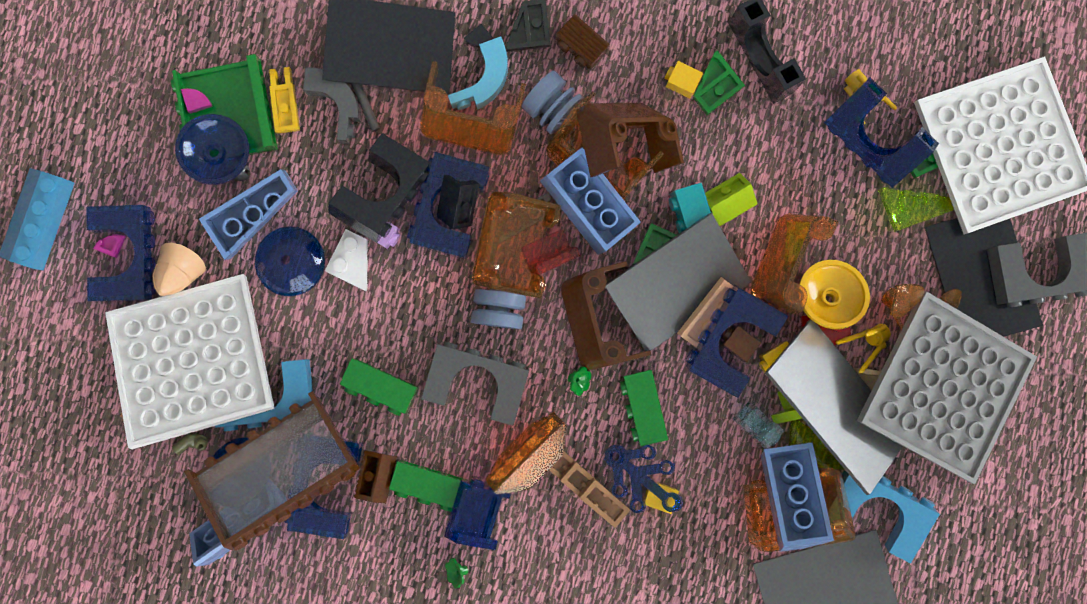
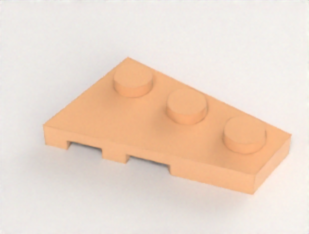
[677,277,757,348]

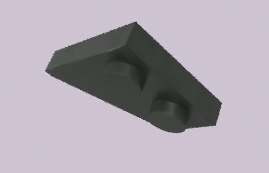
[506,0,551,52]

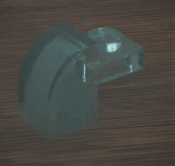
[732,402,784,449]

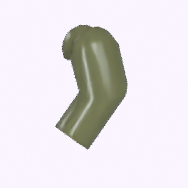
[172,433,208,455]

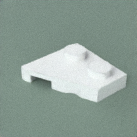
[325,229,368,291]

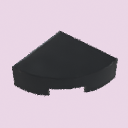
[464,24,494,47]

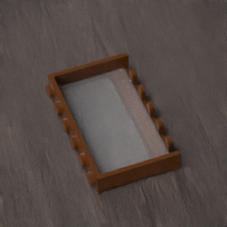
[184,391,360,551]

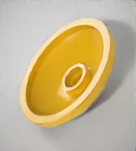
[798,260,870,329]

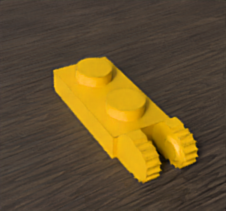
[269,67,300,134]

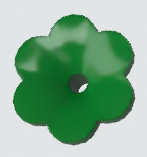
[568,366,591,396]
[445,558,468,589]

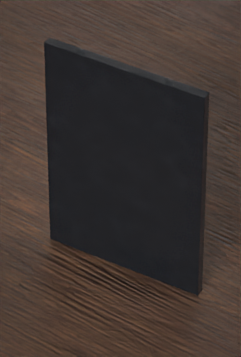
[322,0,456,95]
[924,218,1043,337]

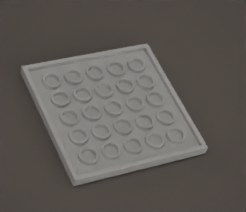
[857,291,1037,484]

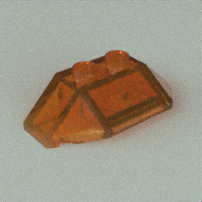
[485,412,567,494]

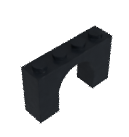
[728,0,806,104]
[328,133,431,243]

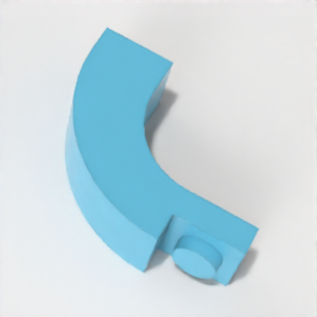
[448,36,508,110]

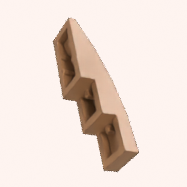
[540,444,630,528]

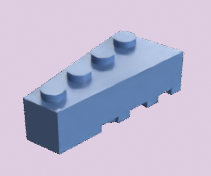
[199,169,298,260]

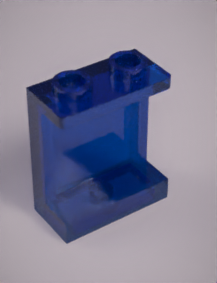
[444,478,511,550]

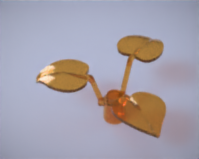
[881,284,963,331]

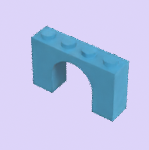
[215,359,313,431]
[826,469,940,564]

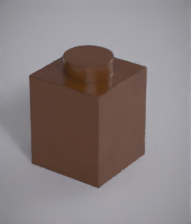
[721,326,761,362]

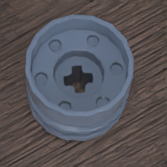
[521,71,584,135]

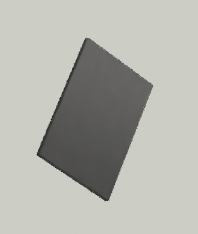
[605,213,751,351]
[753,529,898,604]

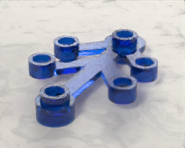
[605,445,683,513]

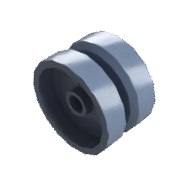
[470,289,526,330]

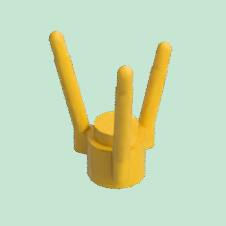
[844,69,897,125]
[836,324,891,374]

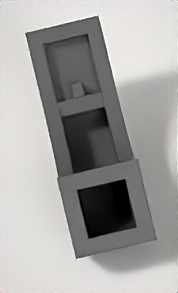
[303,67,361,145]

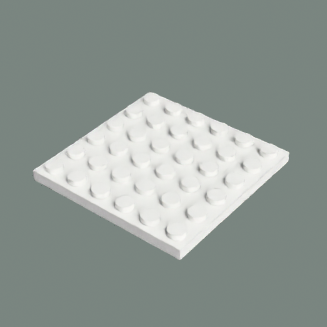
[914,57,1087,234]
[105,274,275,449]

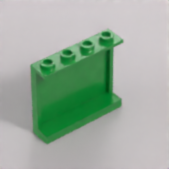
[171,54,278,166]

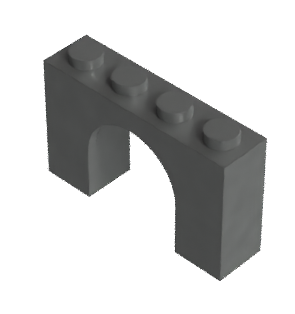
[987,233,1087,308]
[421,341,530,426]

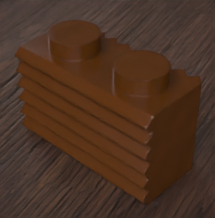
[556,14,610,70]
[353,450,397,504]

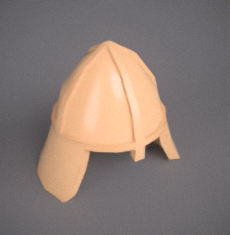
[153,243,206,296]

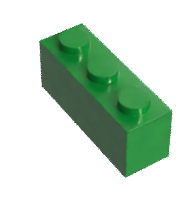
[340,358,419,416]
[619,370,669,447]
[389,460,468,512]

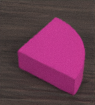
[181,88,213,113]
[93,234,126,258]

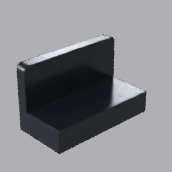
[437,174,480,229]

